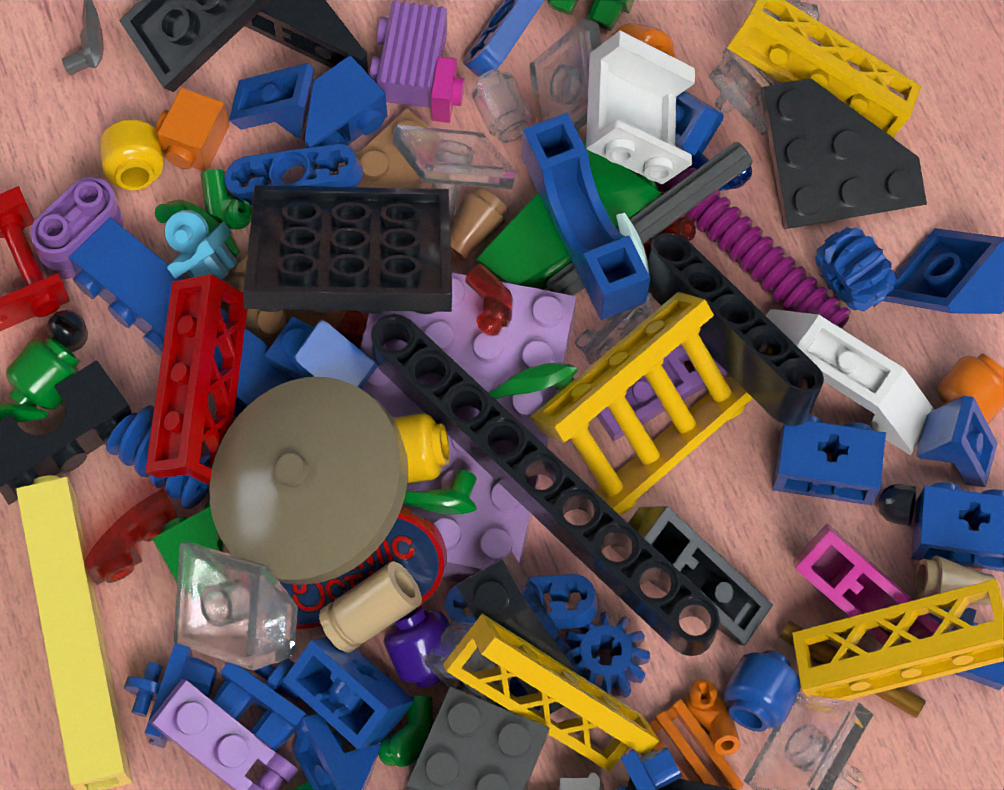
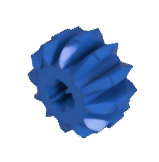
[815,227,896,312]
[565,611,650,698]

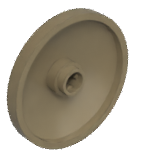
[209,377,408,585]

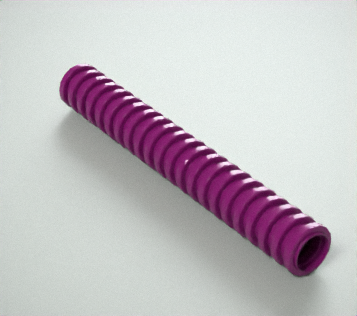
[637,167,850,329]

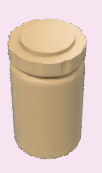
[319,561,422,653]

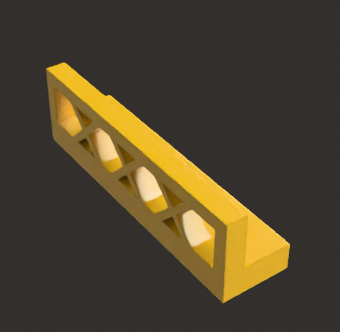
[727,0,922,138]
[792,579,1004,708]
[443,614,659,771]

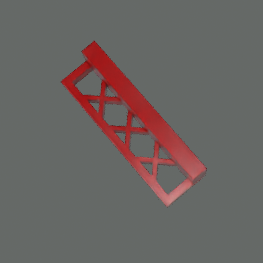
[145,274,248,485]

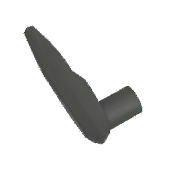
[62,0,104,75]

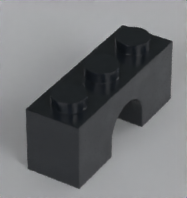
[0,360,133,505]

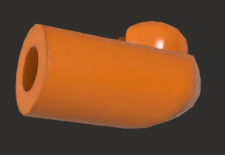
[685,679,740,755]

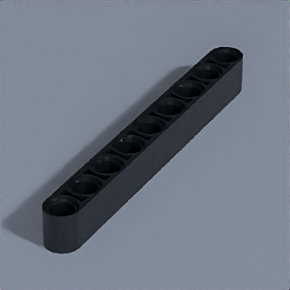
[371,314,720,656]

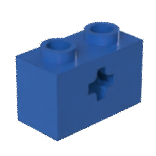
[772,415,886,506]
[911,482,1004,572]
[283,636,415,750]

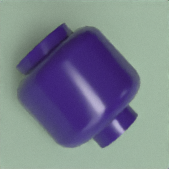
[383,605,458,687]

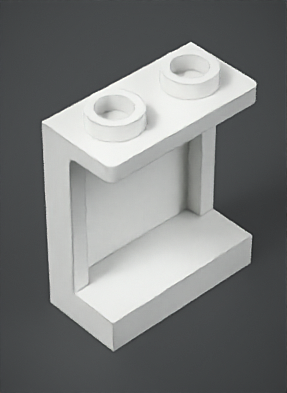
[586,30,695,184]

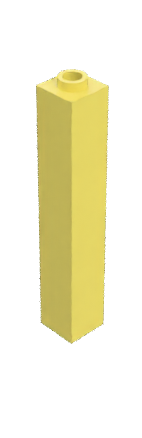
[16,475,132,790]

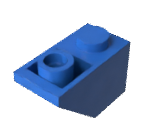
[305,55,388,168]

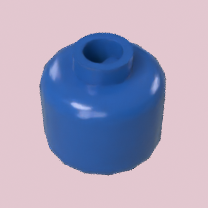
[723,651,801,732]

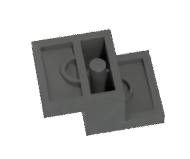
[407,687,550,790]

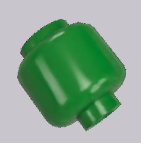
[6,336,80,411]

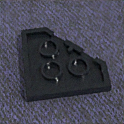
[760,78,927,230]

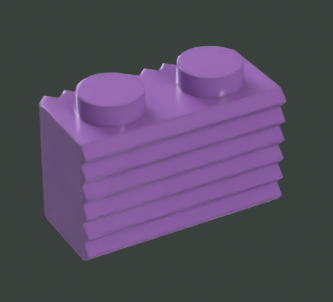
[370,0,448,108]

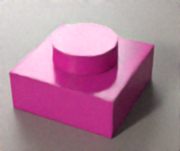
[431,57,465,123]

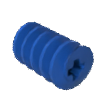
[106,405,210,509]

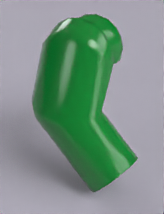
[201,169,252,230]
[379,696,433,767]

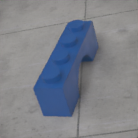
[521,112,650,320]

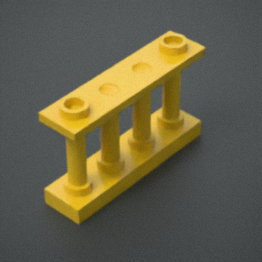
[530,292,753,515]

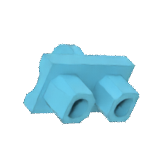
[165,210,238,280]

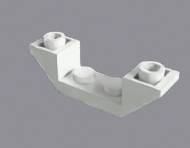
[766,309,935,456]

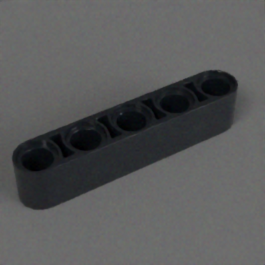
[647,233,824,426]

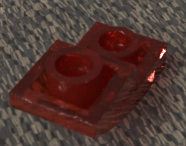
[84,488,178,585]

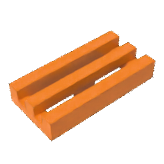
[648,699,744,790]

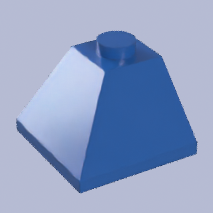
[883,228,1004,314]

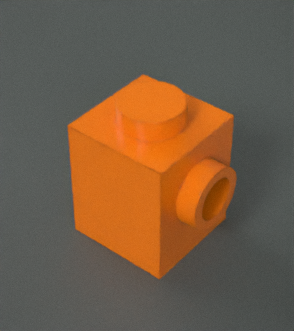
[156,88,230,171]

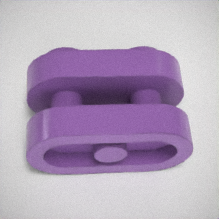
[30,177,124,279]

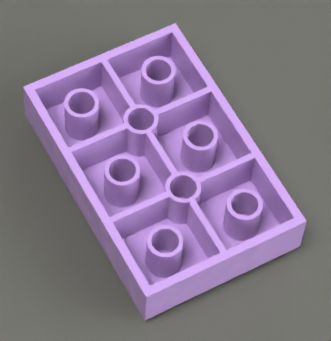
[360,272,577,583]

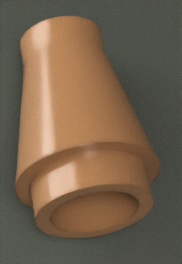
[450,187,508,261]

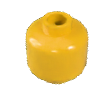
[99,119,164,191]
[393,413,450,484]

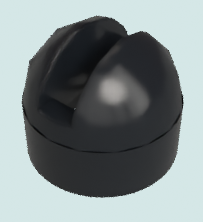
[46,310,88,352]
[878,484,917,526]

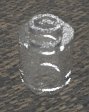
[471,70,532,143]

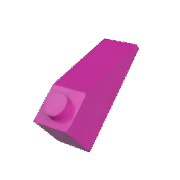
[793,523,940,646]

